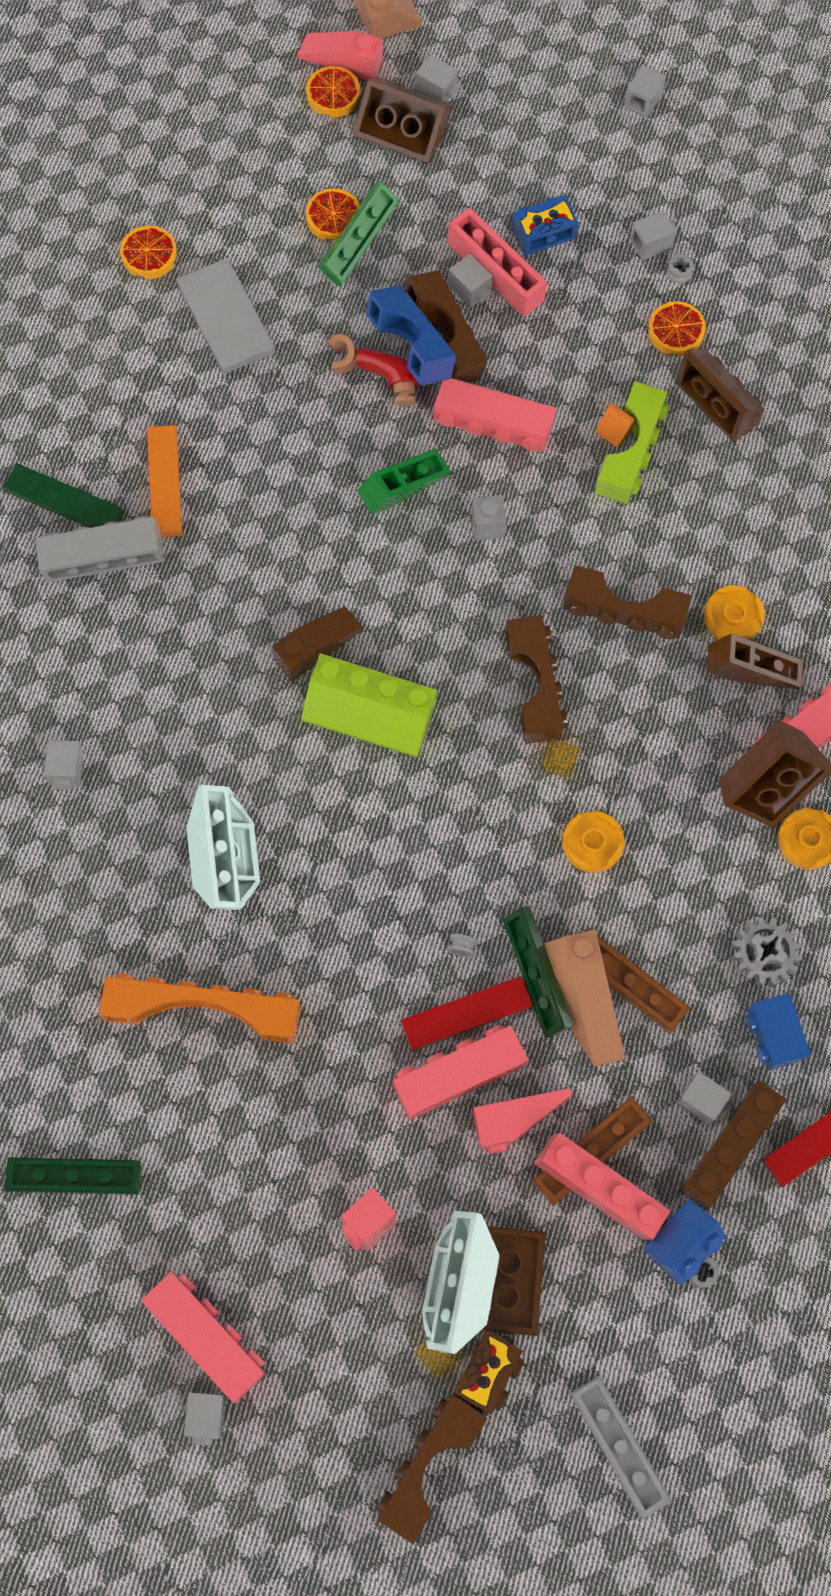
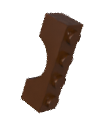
[404,270,488,383]
[563,565,692,639]
[505,615,568,744]
[678,1080,787,1211]
[376,1395,488,1545]

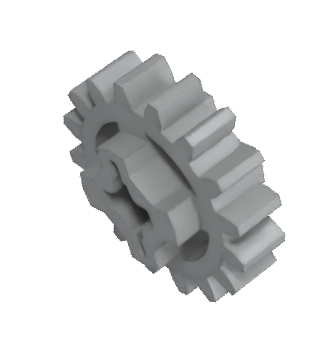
[731,917,802,987]

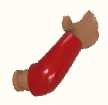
[326,334,420,407]

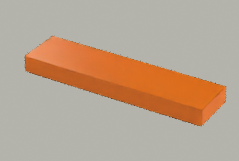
[147,425,183,537]

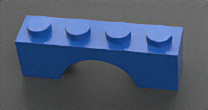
[366,285,456,386]

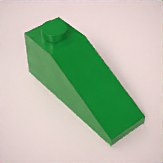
[357,448,452,515]

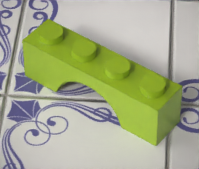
[595,381,670,504]

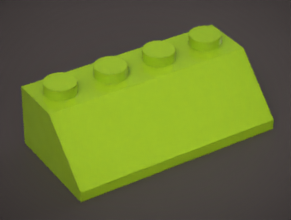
[301,653,437,758]

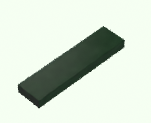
[3,463,123,528]
[502,906,573,1038]
[5,1157,142,1195]

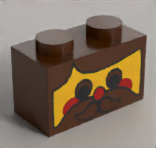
[453,1330,525,1414]

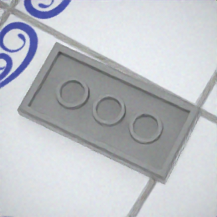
[176,257,276,375]

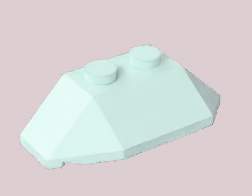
[187,785,260,910]
[422,1211,500,1354]

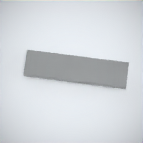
[569,1375,672,1520]

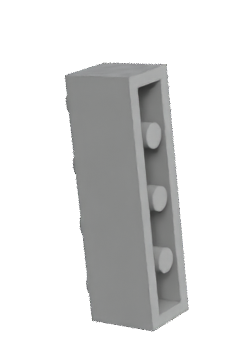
[36,516,165,583]

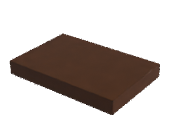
[482,1226,546,1336]

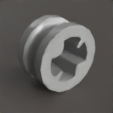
[667,254,694,284]
[447,934,478,958]
[688,1257,719,1288]

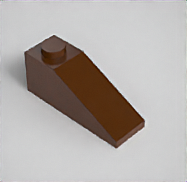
[271,606,364,682]
[706,634,803,690]

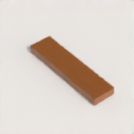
[587,929,691,1034]
[531,1096,653,1207]

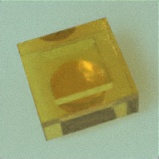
[541,738,581,779]
[415,1342,462,1379]

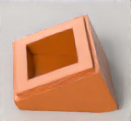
[596,403,634,447]

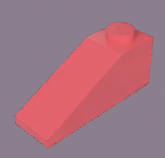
[297,31,383,81]
[472,1088,572,1154]

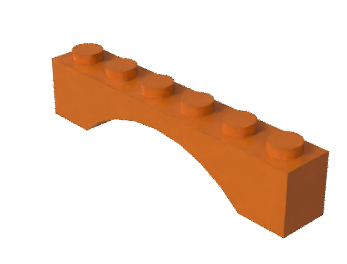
[99,973,301,1044]

